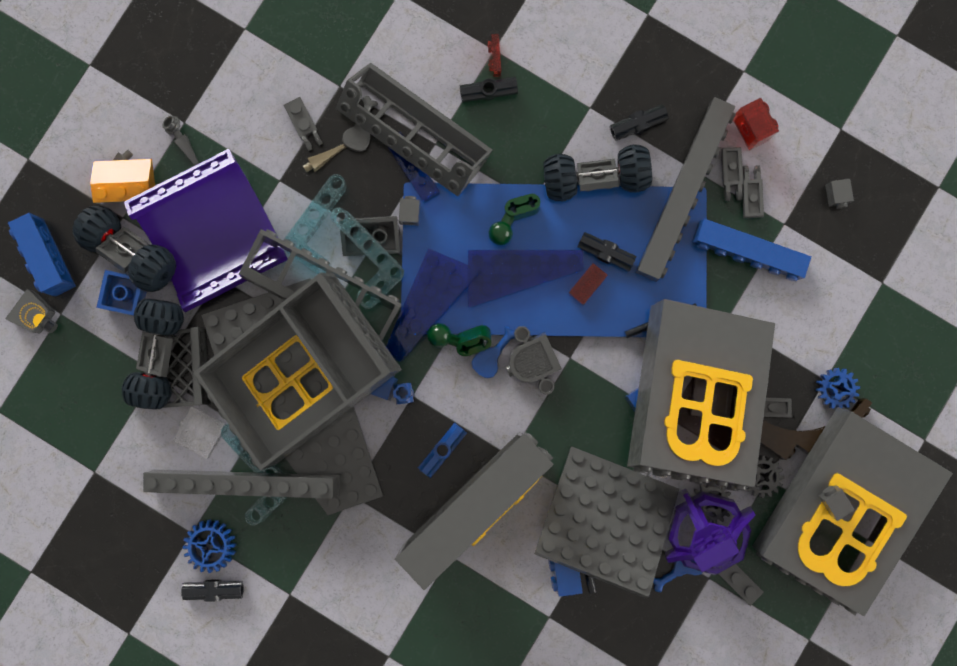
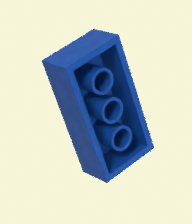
[8,213,76,297]

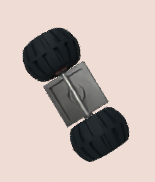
[543,144,652,201]
[72,205,176,292]
[122,299,184,409]

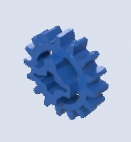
[816,368,860,409]

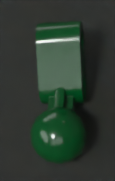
[488,194,540,245]
[427,323,492,356]

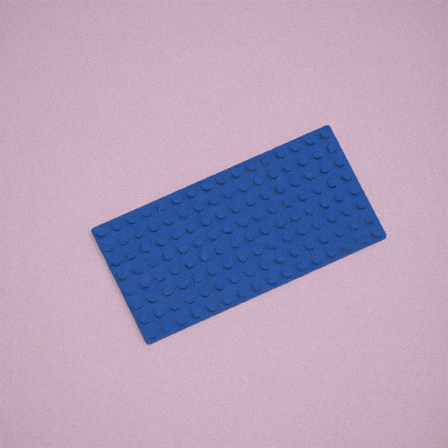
[401,182,707,337]

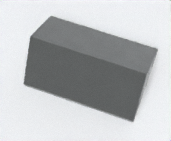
[339,216,400,256]

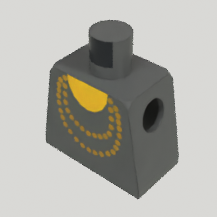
[5,289,58,334]

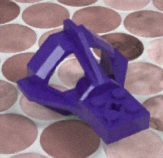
[665,489,755,575]

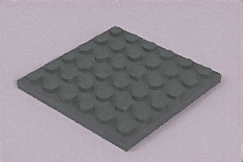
[534,446,679,599]

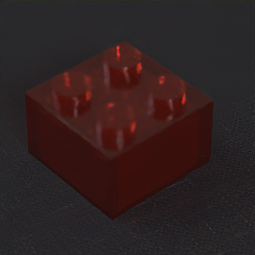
[733,98,779,151]

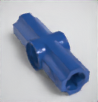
[393,383,414,405]
[418,423,467,478]

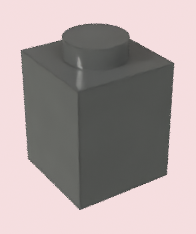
[825,179,854,209]
[399,196,421,226]
[819,485,855,521]

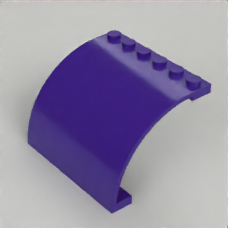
[124,149,288,313]

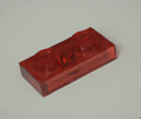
[488,34,501,77]
[568,263,608,305]

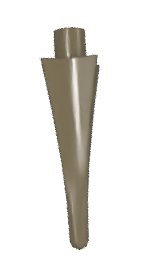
[303,144,346,172]

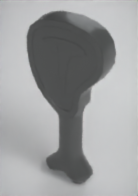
[342,96,378,152]

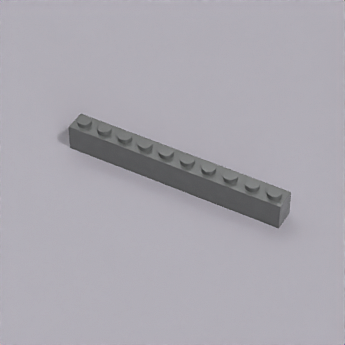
[635,97,736,282]
[143,470,340,499]

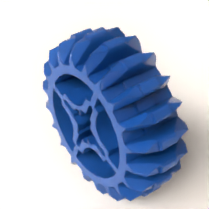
[183,519,237,573]

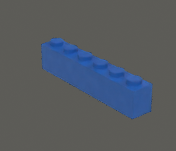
[692,219,812,282]

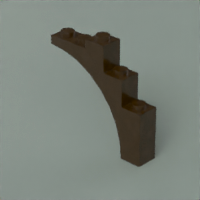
[760,398,872,460]

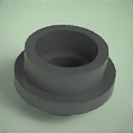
[162,115,180,134]

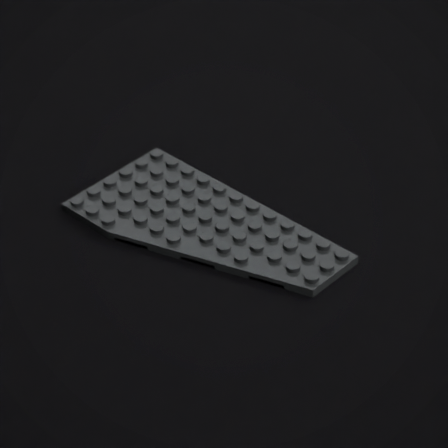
[201,278,384,515]

